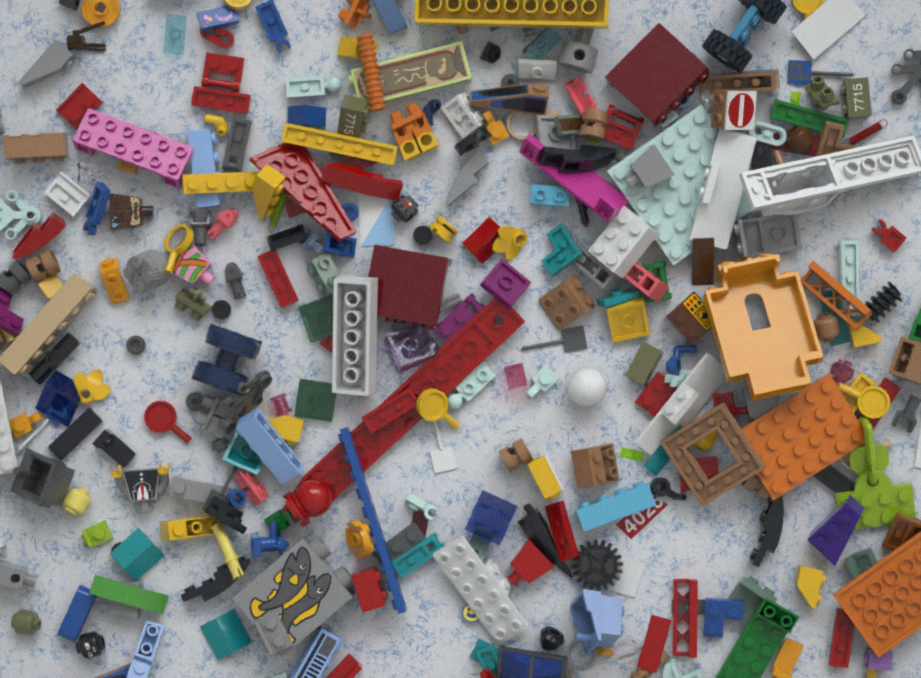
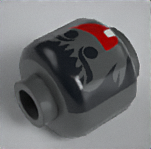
[391,195,419,223]

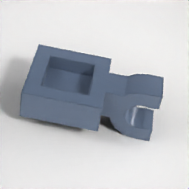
[298,229,324,253]

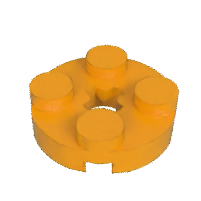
[81,0,121,28]
[345,520,374,559]

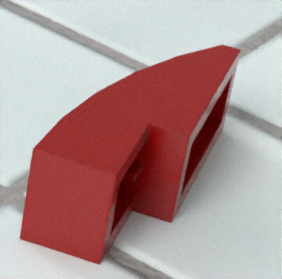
[12,212,66,260]

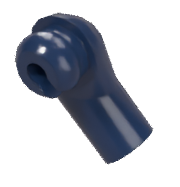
[423,99,441,125]

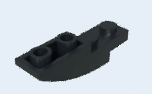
[538,144,617,173]
[749,495,784,567]
[181,556,252,602]

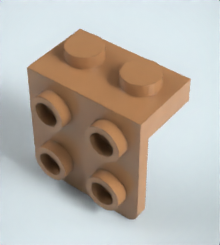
[539,275,595,330]

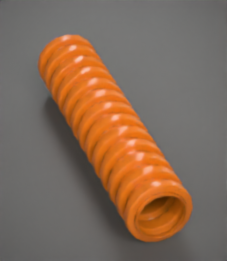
[357,33,386,112]

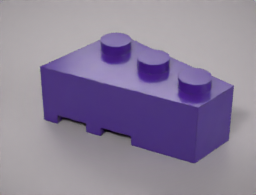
[807,495,864,566]

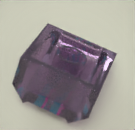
[384,323,439,373]

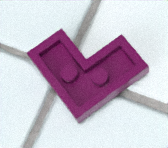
[0,287,24,337]

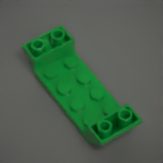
[715,597,799,678]

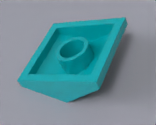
[222,429,263,476]
[110,527,164,581]
[200,608,252,660]

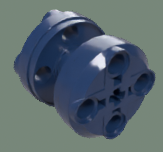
[191,324,262,395]

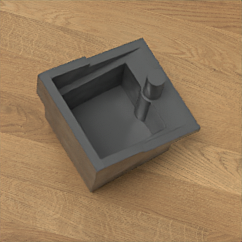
[10,448,75,508]

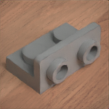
[253,610,293,656]

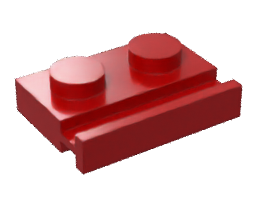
[56,83,103,130]

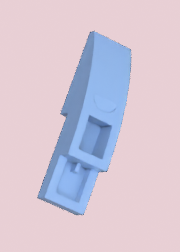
[126,620,164,678]

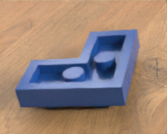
[704,598,744,638]

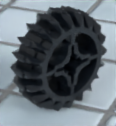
[571,539,623,591]

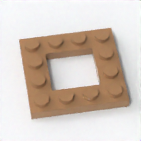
[660,402,766,506]

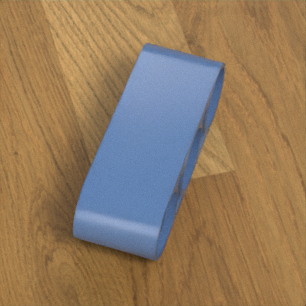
[372,0,408,35]

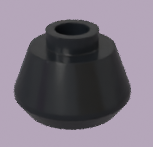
[539,627,565,652]

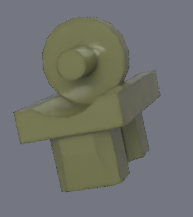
[805,75,839,111]
[175,287,212,321]

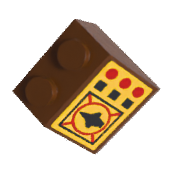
[665,291,711,345]

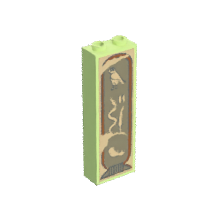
[348,41,472,108]

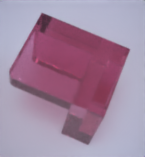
[504,363,527,389]

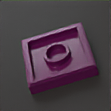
[480,259,531,309]

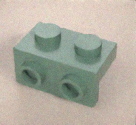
[306,252,341,298]
[845,547,877,579]

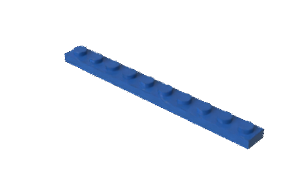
[338,427,407,614]

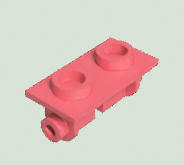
[564,75,597,117]
[234,470,270,506]

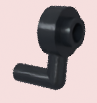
[650,477,687,501]

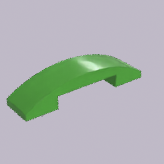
[89,575,169,614]

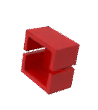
[351,566,388,613]

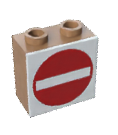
[711,89,757,130]

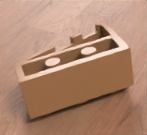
[3,133,69,164]

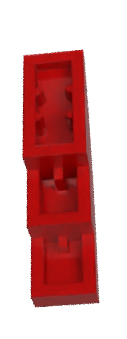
[321,162,403,200]

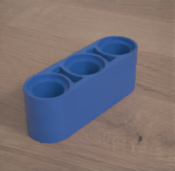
[57,585,97,643]

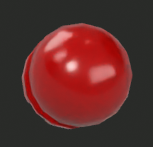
[283,479,332,528]

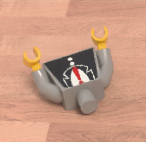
[110,462,170,512]

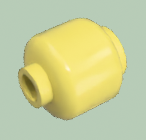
[63,487,91,516]

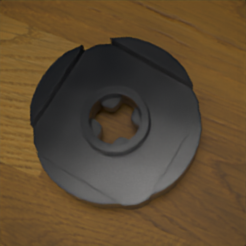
[454,126,492,156]

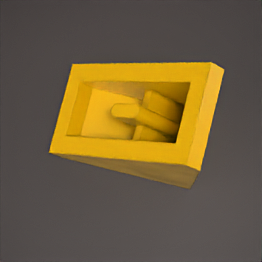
[337,36,378,60]
[846,318,883,348]

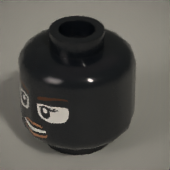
[75,631,106,658]

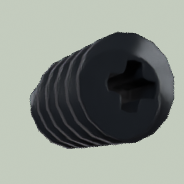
[865,281,903,323]

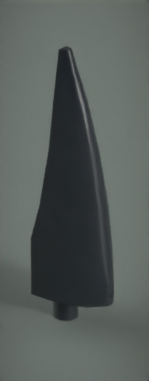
[517,503,573,578]

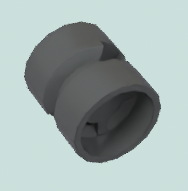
[0,259,32,295]

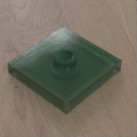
[298,295,333,343]
[294,378,337,422]

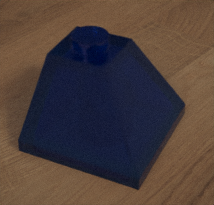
[35,370,81,427]

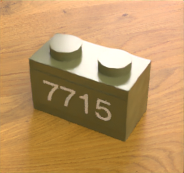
[840,77,872,119]
[337,95,369,138]

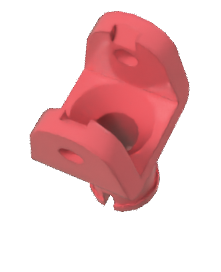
[206,208,239,240]

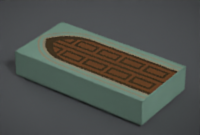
[554,114,584,136]

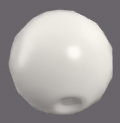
[567,368,607,407]

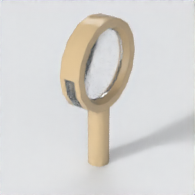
[506,110,560,140]

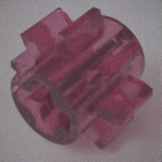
[830,359,855,384]

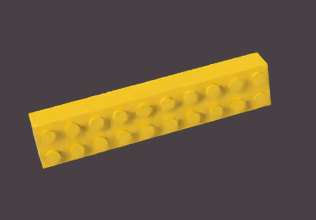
[414,0,610,30]

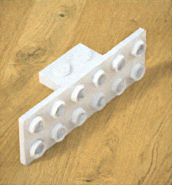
[690,129,756,250]
[635,352,725,456]
[433,536,529,645]

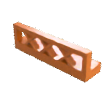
[801,261,872,331]

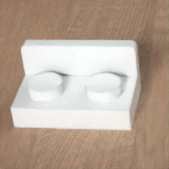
[441,92,486,139]

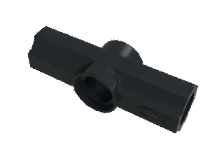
[28,332,81,385]

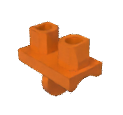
[338,0,372,30]

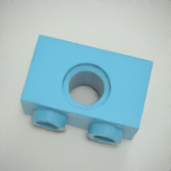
[530,184,570,208]

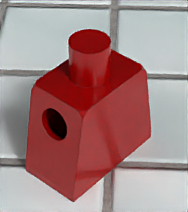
[507,539,554,585]

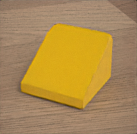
[38,274,63,300]

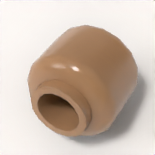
[813,312,840,342]

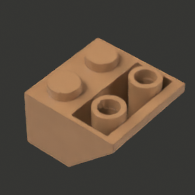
[889,337,921,385]
[571,443,620,489]

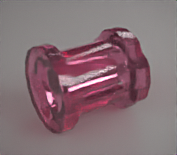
[270,393,292,417]

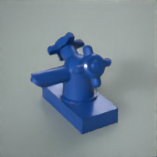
[251,520,290,557]

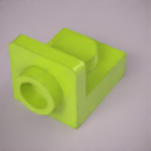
[81,520,113,548]

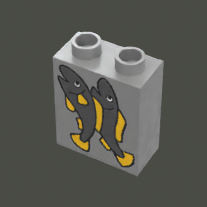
[232,536,354,657]

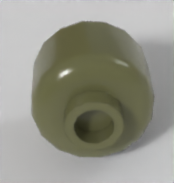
[11,609,41,636]

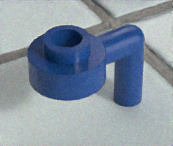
[666,345,697,376]

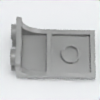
[732,215,802,259]

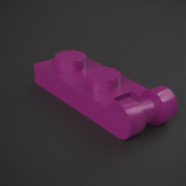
[433,293,485,343]

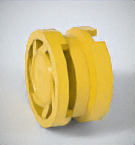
[428,215,458,244]

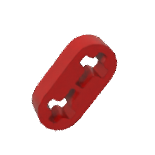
[200,27,235,49]

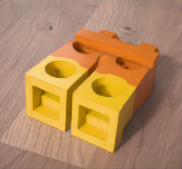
[390,103,441,161]

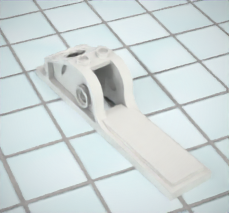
[739,135,921,216]

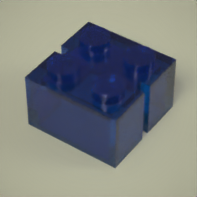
[464,490,517,545]

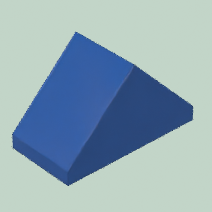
[287,105,326,127]
[323,232,357,258]

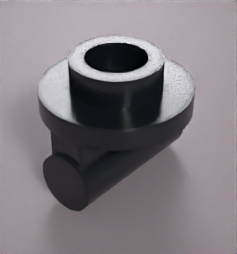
[480,41,501,64]

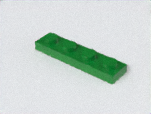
[769,99,849,138]

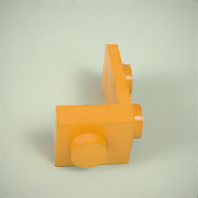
[99,257,130,305]
[769,638,803,678]

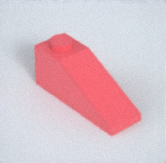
[625,262,669,302]

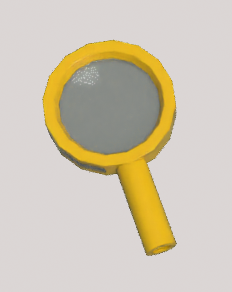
[164,224,194,274]

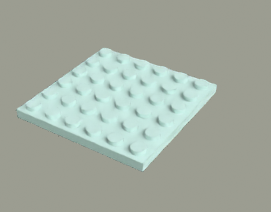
[607,104,752,265]

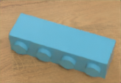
[575,481,656,532]

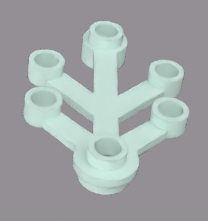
[0,190,41,240]

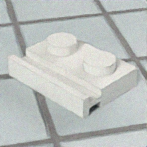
[44,171,92,217]

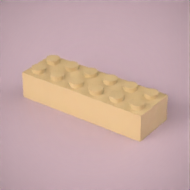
[0,273,97,375]

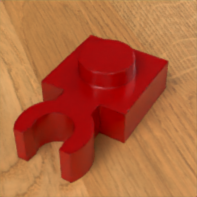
[871,220,907,253]

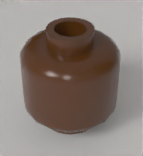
[785,125,814,154]

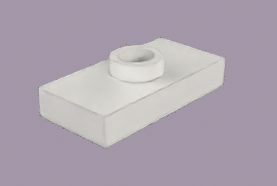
[518,59,557,80]

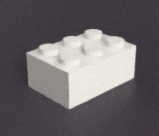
[588,206,659,278]

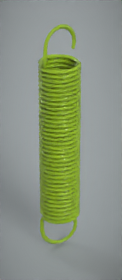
[268,191,288,233]

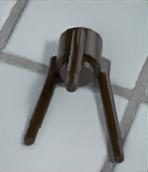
[67,21,106,51]

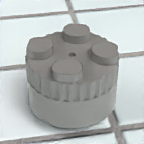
[123,249,170,293]

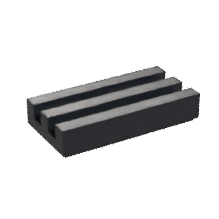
[267,224,307,251]

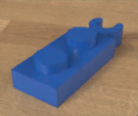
[255,0,291,53]
[83,182,111,236]

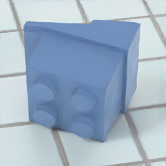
[570,589,624,655]

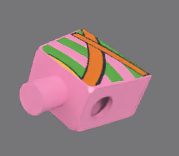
[172,242,215,286]

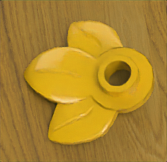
[492,225,527,260]
[74,369,111,404]

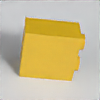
[527,454,564,500]

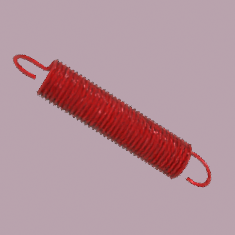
[843,119,888,145]

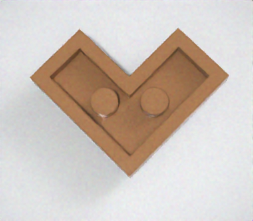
[814,121,857,157]

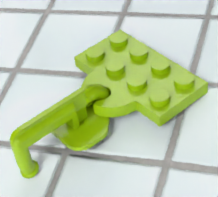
[835,416,916,530]

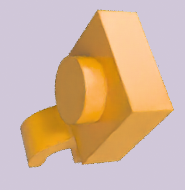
[483,110,509,145]
[9,412,44,438]

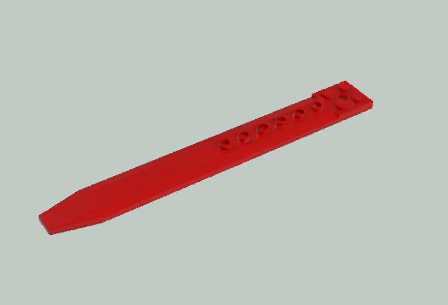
[282,298,526,523]

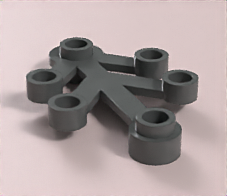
[890,49,921,105]
[219,370,272,435]

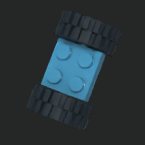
[702,0,787,73]

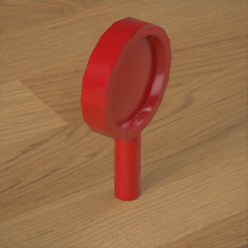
[144,401,192,444]

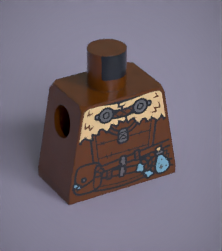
[110,193,154,231]

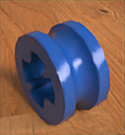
[227,489,246,507]

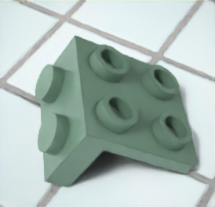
[727,576,777,624]

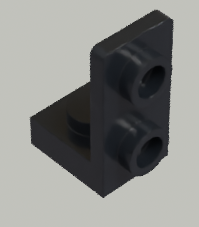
[92,429,136,468]

